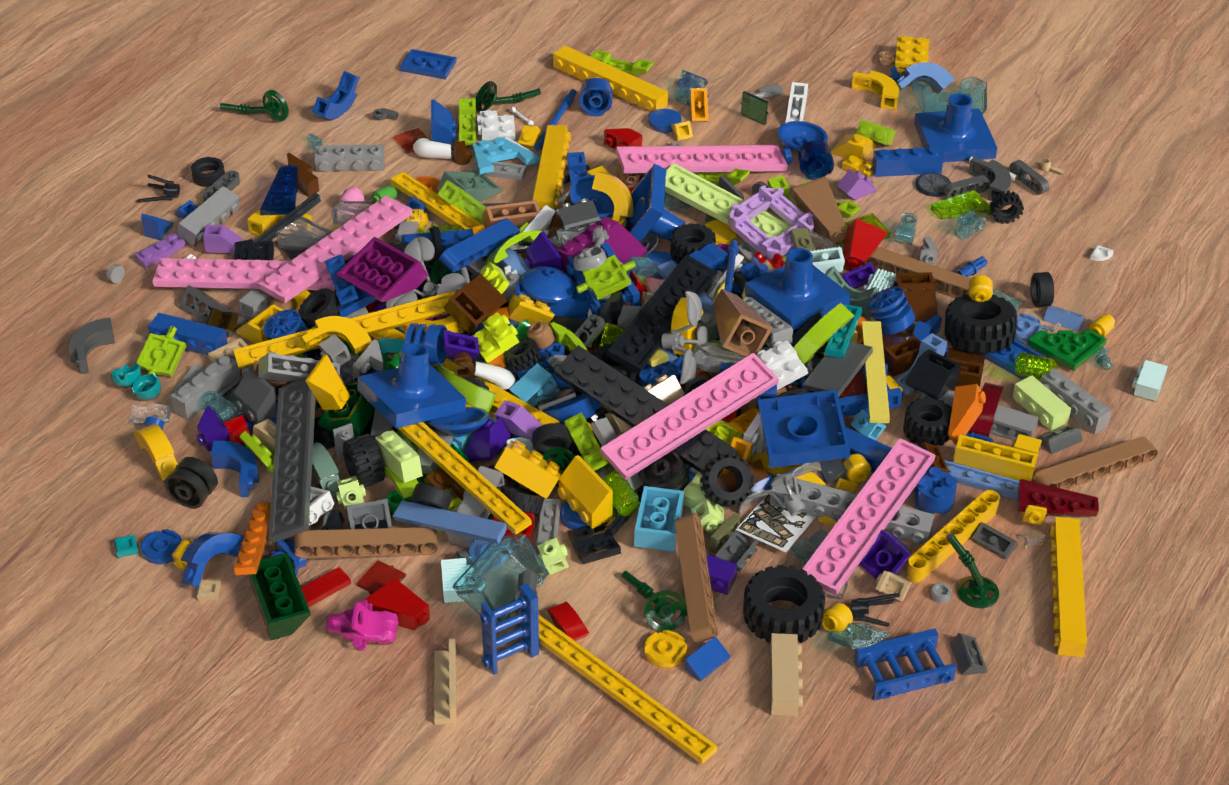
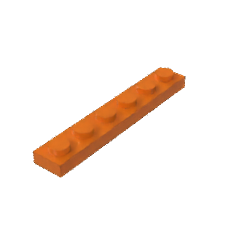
[234,502,271,575]

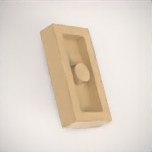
[208,338,248,363]

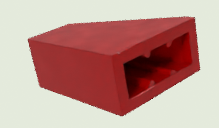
[843,218,887,268]
[364,578,430,630]

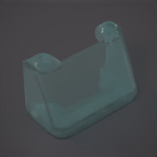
[912,77,987,115]
[453,534,549,623]

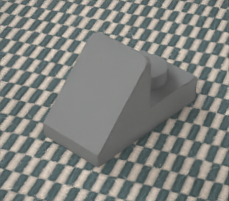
[352,339,383,378]

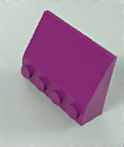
[557,217,647,273]
[336,237,429,303]

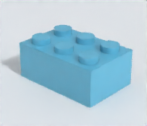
[634,486,684,552]

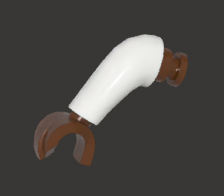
[413,135,472,165]
[453,352,516,395]

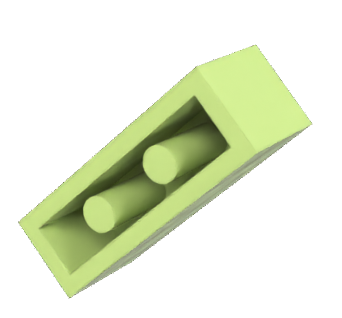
[1012,376,1071,431]
[375,430,423,483]

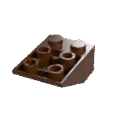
[894,272,938,323]
[443,274,508,334]
[861,332,921,376]
[946,348,986,389]

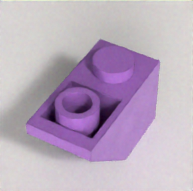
[837,169,877,200]
[203,225,244,254]
[494,400,542,440]

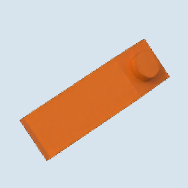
[948,384,986,446]

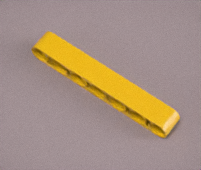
[906,490,1000,583]

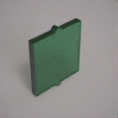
[740,91,769,125]

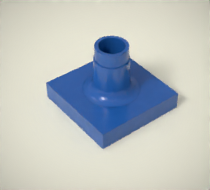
[914,93,997,163]
[625,163,686,242]
[745,248,850,332]
[357,343,466,428]
[758,389,850,472]

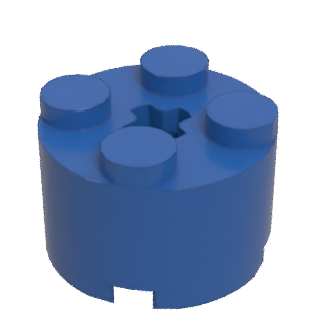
[579,78,613,116]
[914,467,957,515]

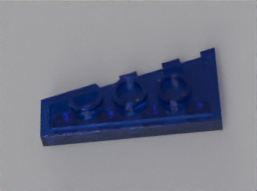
[260,165,298,216]

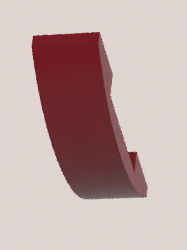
[970,382,1004,437]

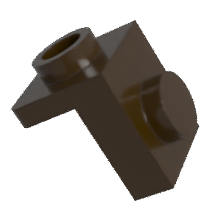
[206,308,239,332]

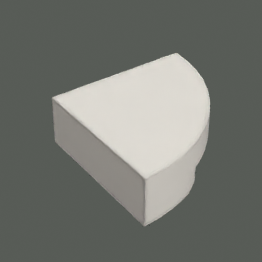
[1090,245,1114,261]

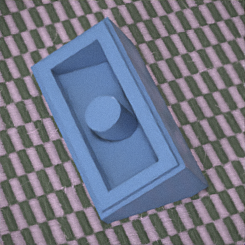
[1044,305,1085,331]

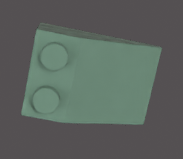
[437,171,502,202]

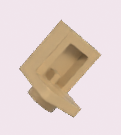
[876,571,912,602]

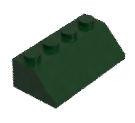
[248,553,311,640]

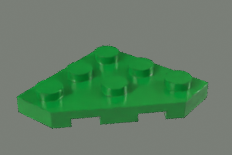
[1028,330,1107,371]

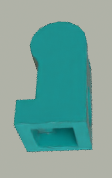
[378,337,405,355]

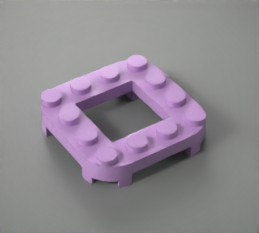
[728,185,814,259]

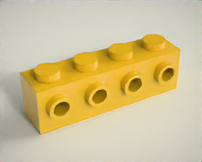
[953,434,1038,481]

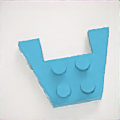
[473,137,540,174]

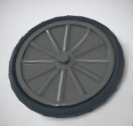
[916,173,951,197]

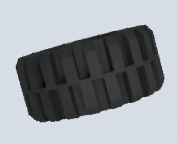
[944,294,1017,354]
[743,565,825,644]

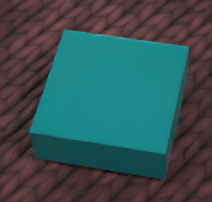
[114,534,139,558]

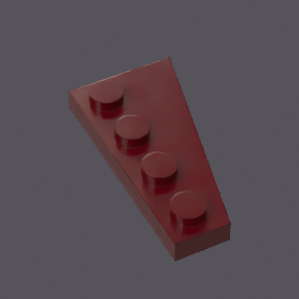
[1017,479,1099,517]

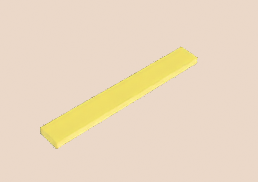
[862,321,890,423]

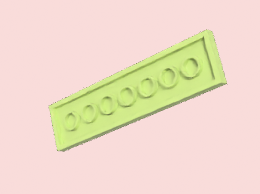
[665,163,792,238]

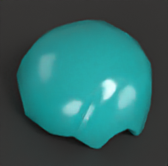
[111,363,141,387]
[131,373,161,401]

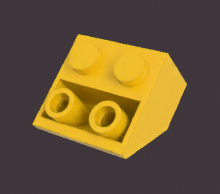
[507,293,555,325]
[236,304,283,344]

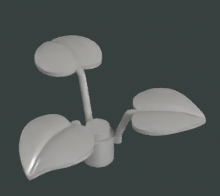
[386,237,467,308]
[662,291,709,384]
[739,462,821,516]

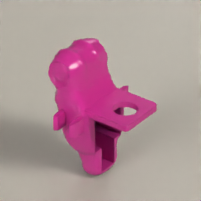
[326,600,399,651]

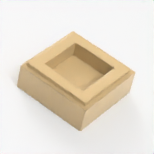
[197,580,222,600]

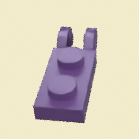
[134,233,186,268]

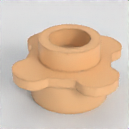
[879,51,895,65]

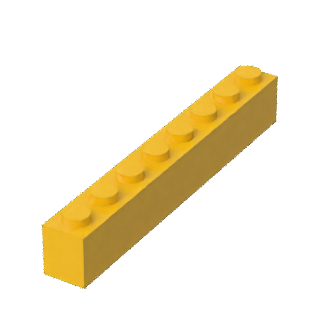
[553,45,668,112]
[532,125,571,211]
[1049,517,1087,657]

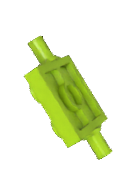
[576,255,636,300]
[136,326,187,378]
[240,431,274,474]

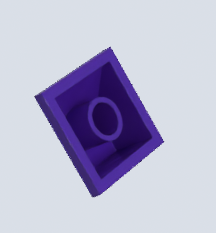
[525,231,562,270]
[464,417,511,462]
[859,530,911,580]

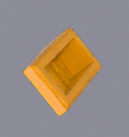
[729,407,759,435]

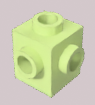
[336,476,366,507]
[691,498,725,534]
[537,538,569,575]

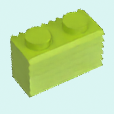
[856,119,896,146]

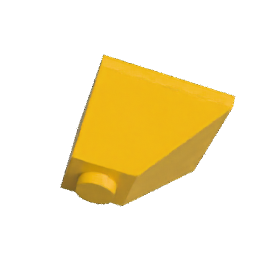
[831,133,876,160]
[305,355,350,410]

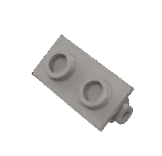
[333,423,354,461]

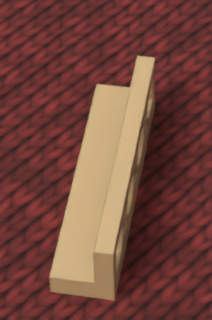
[434,639,457,725]

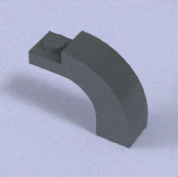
[968,157,1011,201]
[69,317,115,374]

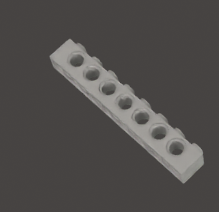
[770,474,935,545]

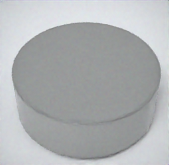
[107,264,125,283]
[930,583,952,603]

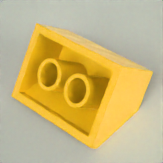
[558,455,613,529]

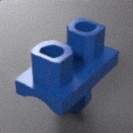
[740,257,772,280]
[270,540,307,576]

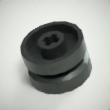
[640,450,690,491]
[164,457,218,509]

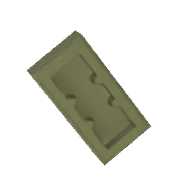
[790,228,815,251]
[710,513,740,554]

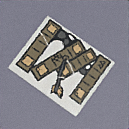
[736,495,816,552]

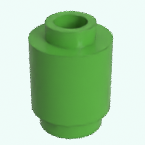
[371,186,397,204]

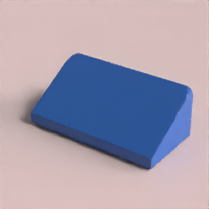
[685,637,730,681]

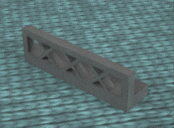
[178,285,248,337]

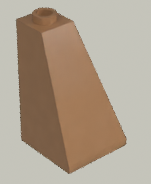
[792,176,847,244]
[713,289,773,357]

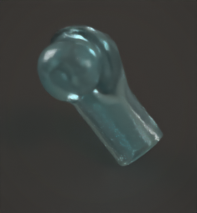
[307,133,323,151]
[1095,347,1113,370]

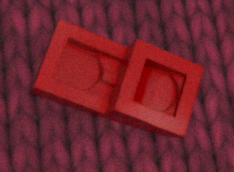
[548,601,589,641]

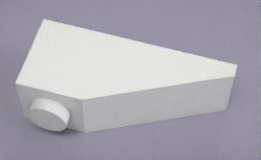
[786,82,808,123]

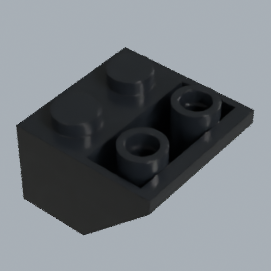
[905,349,961,400]

